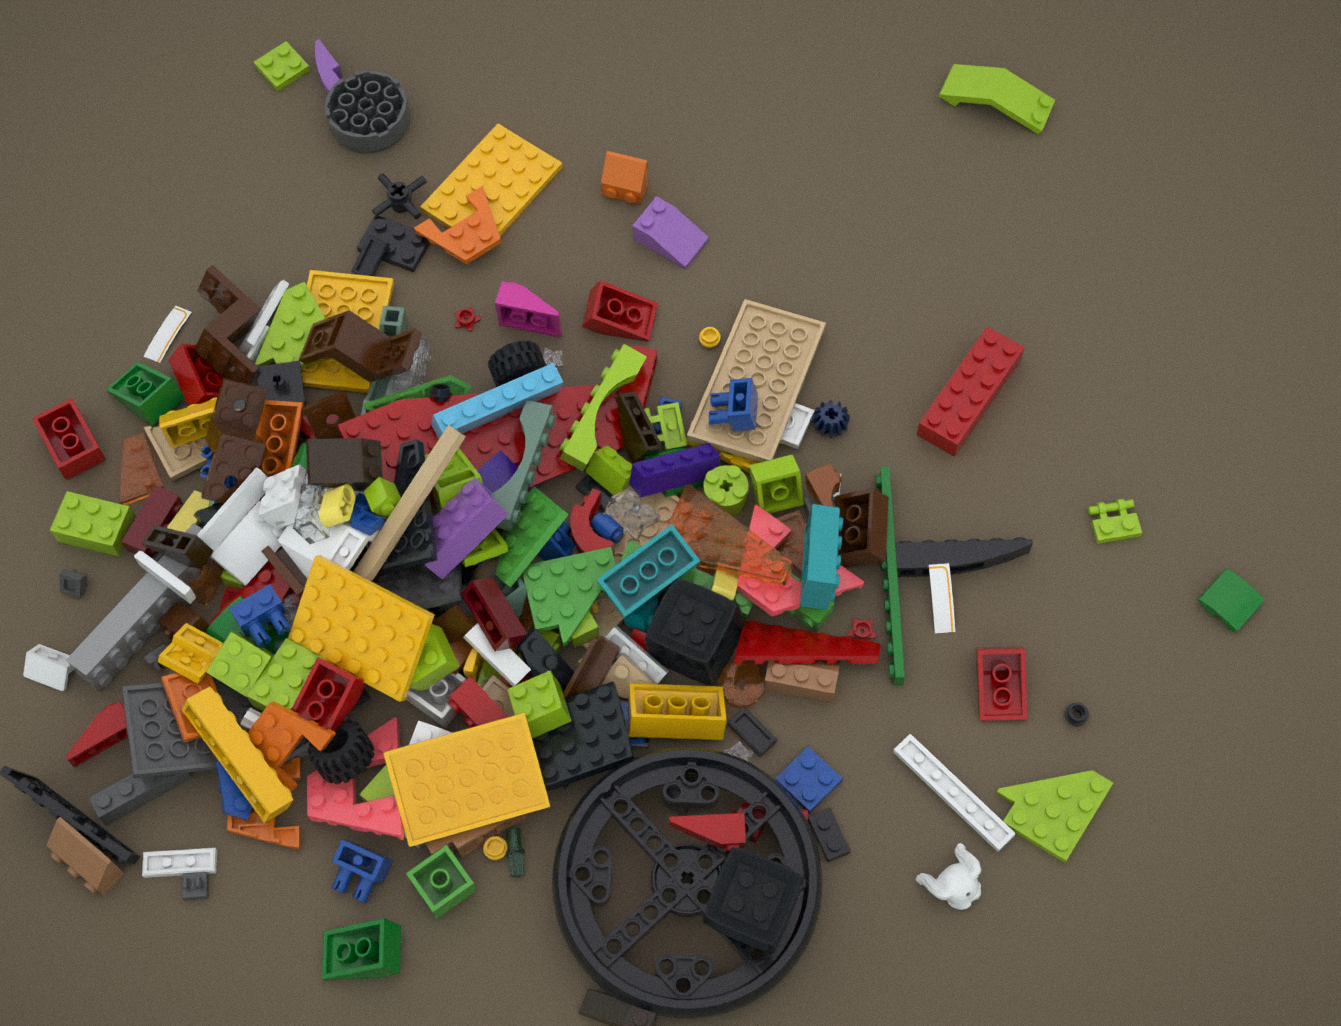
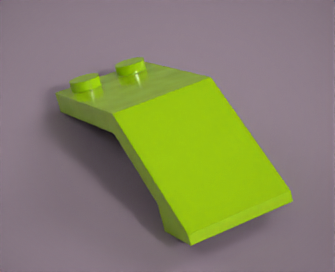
[938,64,1055,134]

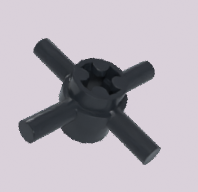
[372,173,427,219]

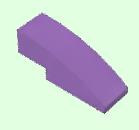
[315,39,342,94]

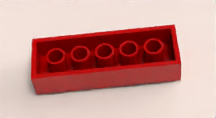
[917,327,1025,457]

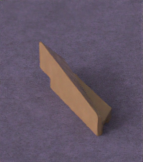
[424,814,528,858]

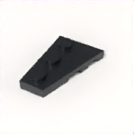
[517,628,574,693]

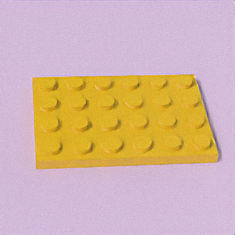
[420,124,563,236]
[302,270,394,393]
[288,555,434,702]
[384,712,550,847]

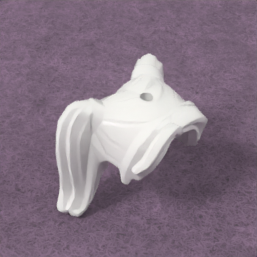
[915,843,981,910]

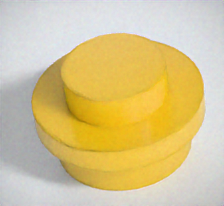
[699,327,721,348]
[483,836,508,861]

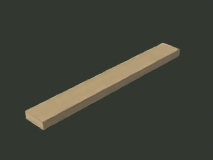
[353,425,466,582]

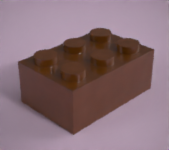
[835,488,889,568]

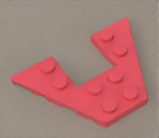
[736,505,864,617]
[307,717,404,840]

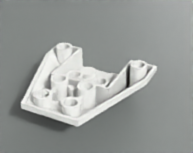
[278,504,381,579]

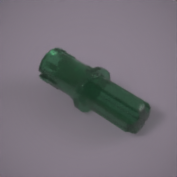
[505,828,525,877]

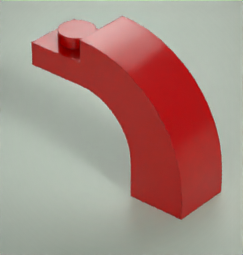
[570,489,615,556]

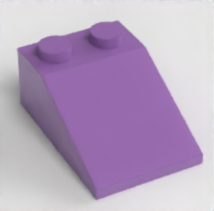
[633,196,709,269]

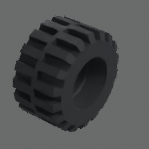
[488,340,547,387]
[308,719,375,784]

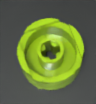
[704,465,749,517]

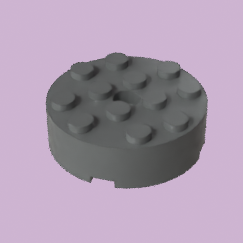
[325,70,410,152]

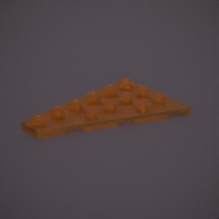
[666,484,793,585]

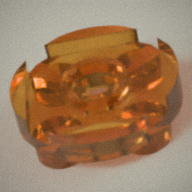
[718,661,765,709]

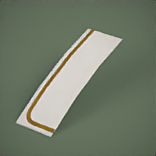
[144,306,192,363]
[929,563,955,633]

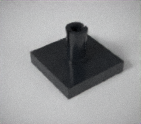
[257,361,306,405]

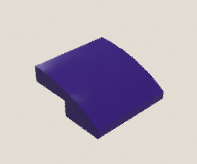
[477,450,530,493]

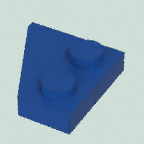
[215,760,252,821]

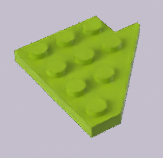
[255,282,326,369]
[996,770,1113,863]

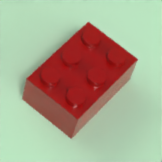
[32,398,106,480]

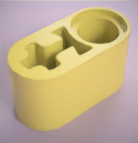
[319,484,356,528]

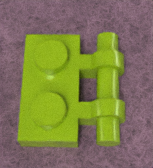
[644,402,687,450]
[1088,499,1142,544]

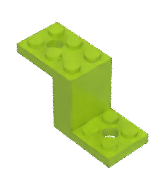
[425,448,508,567]

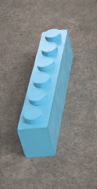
[431,363,563,439]

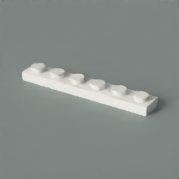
[893,734,1016,852]

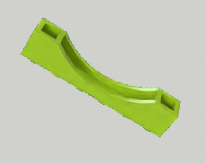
[559,344,647,471]

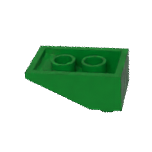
[106,362,184,425]
[322,918,401,981]

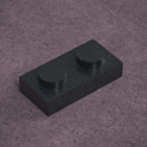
[808,808,850,862]

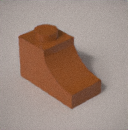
[805,464,842,507]

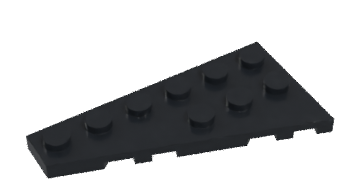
[380,439,437,573]
[0,766,141,864]

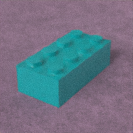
[800,504,843,610]
[597,524,700,620]

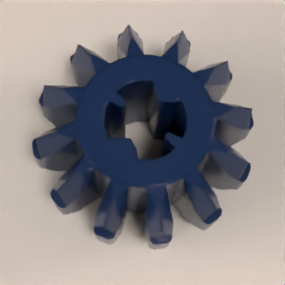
[812,400,850,438]

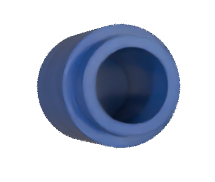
[590,512,624,544]

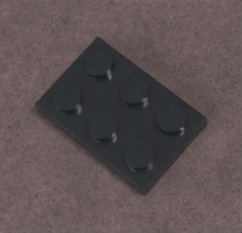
[357,216,430,272]

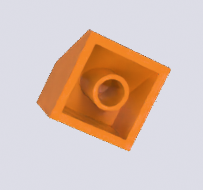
[601,151,649,204]

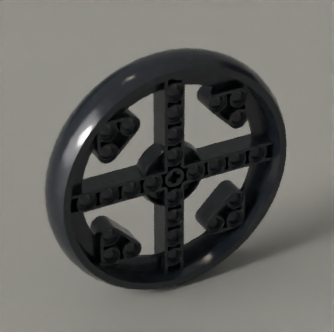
[552,747,823,1019]

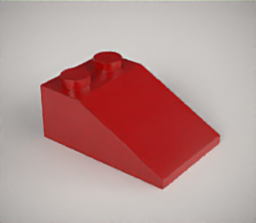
[582,280,658,342]
[976,646,1027,721]
[291,657,366,731]

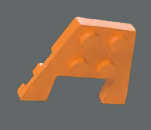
[414,186,501,265]
[248,702,336,794]
[227,757,302,850]

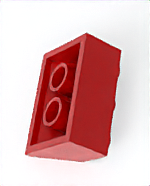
[168,344,226,406]

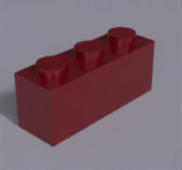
[121,486,184,558]
[461,577,527,652]

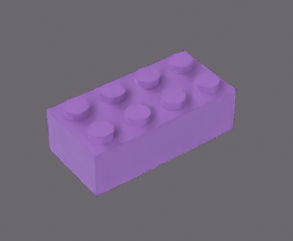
[424,477,509,579]

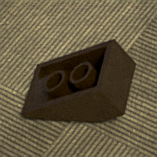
[306,438,383,492]

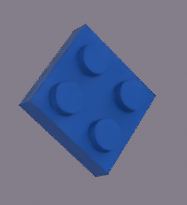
[775,747,843,814]

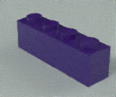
[629,443,721,498]

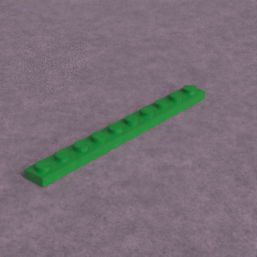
[875,466,905,685]

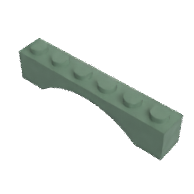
[361,306,408,415]
[493,400,556,531]

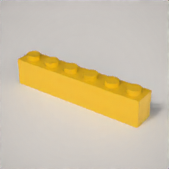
[182,687,294,823]

